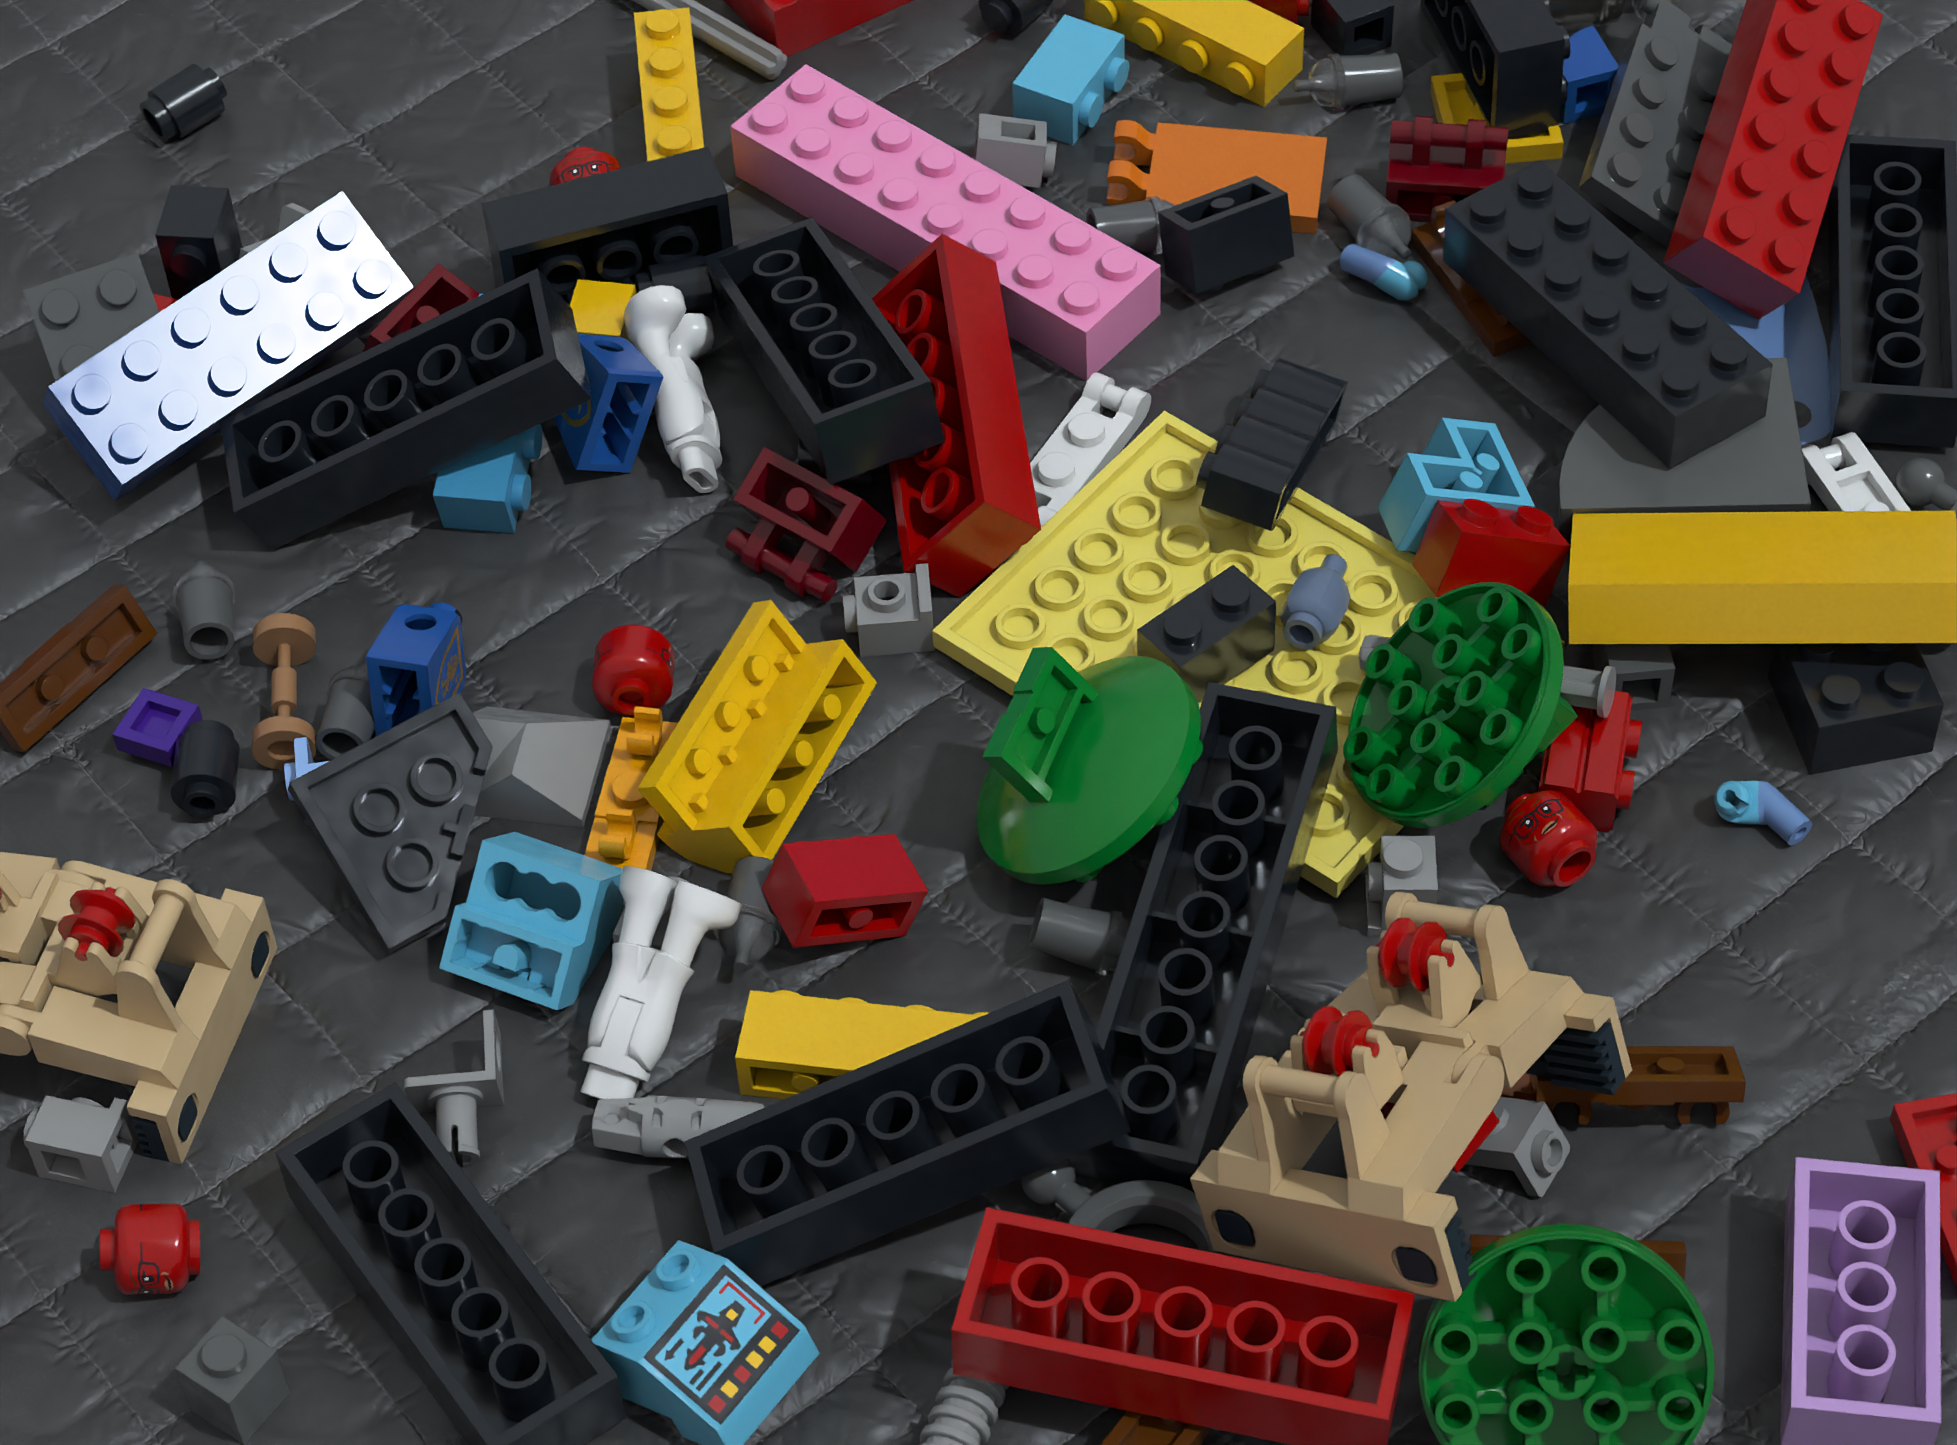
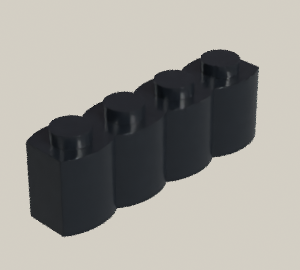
[1196,358,1348,531]

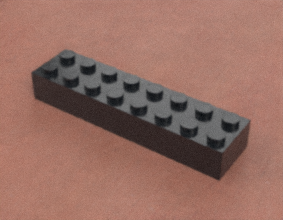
[1068,682,1338,1192]

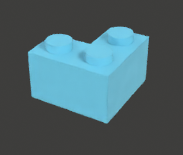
[1378,417,1535,553]

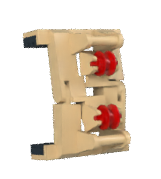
[0,852,278,1165]
[1190,892,1632,1302]

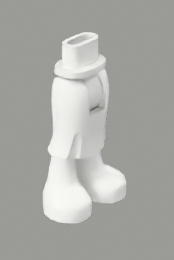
[624,285,722,493]
[580,866,742,1100]

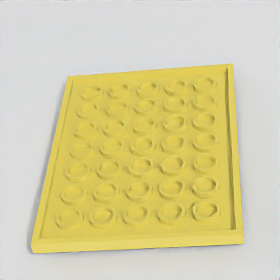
[932,410,1564,898]

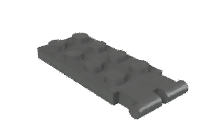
[1578,0,1732,248]

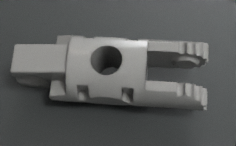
[592,1095,765,1160]

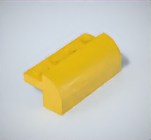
[637,600,877,874]

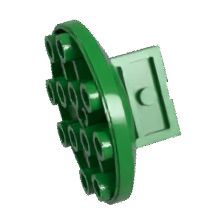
[1343,582,1578,828]
[976,647,1203,885]
[1418,1224,1715,1445]

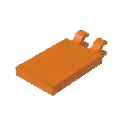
[1107,120,1327,234]

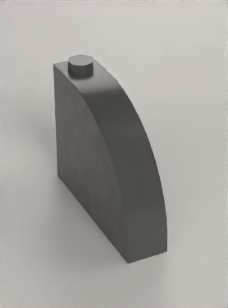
[1554,358,1811,549]

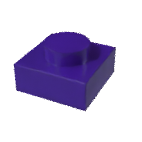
[112,688,203,767]

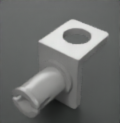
[404,1009,504,1167]

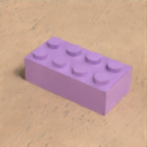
[1780,1157,1941,1445]

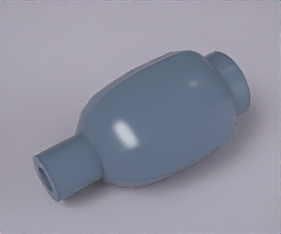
[1279,554,1350,650]

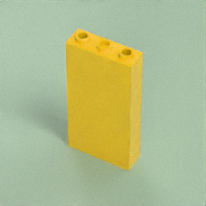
[1568,510,1957,644]

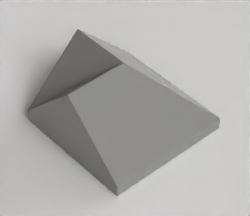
[473,706,611,828]

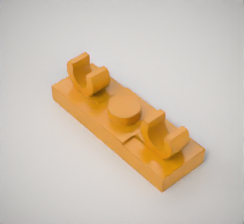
[584,706,678,871]

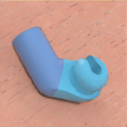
[1340,244,1428,300]
[1714,780,1813,846]

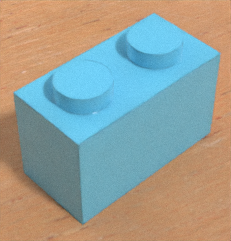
[1012,14,1129,146]

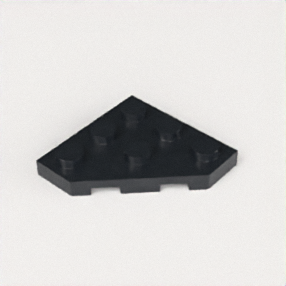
[288,693,493,955]

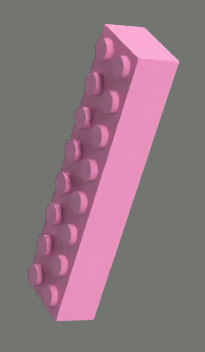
[730,64,1161,382]

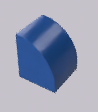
[1559,25,1618,124]

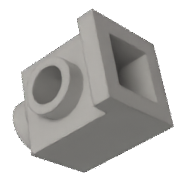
[972,113,1056,188]
[843,563,935,657]
[1365,836,1438,936]
[23,1095,139,1193]

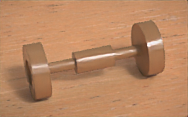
[251,613,316,770]

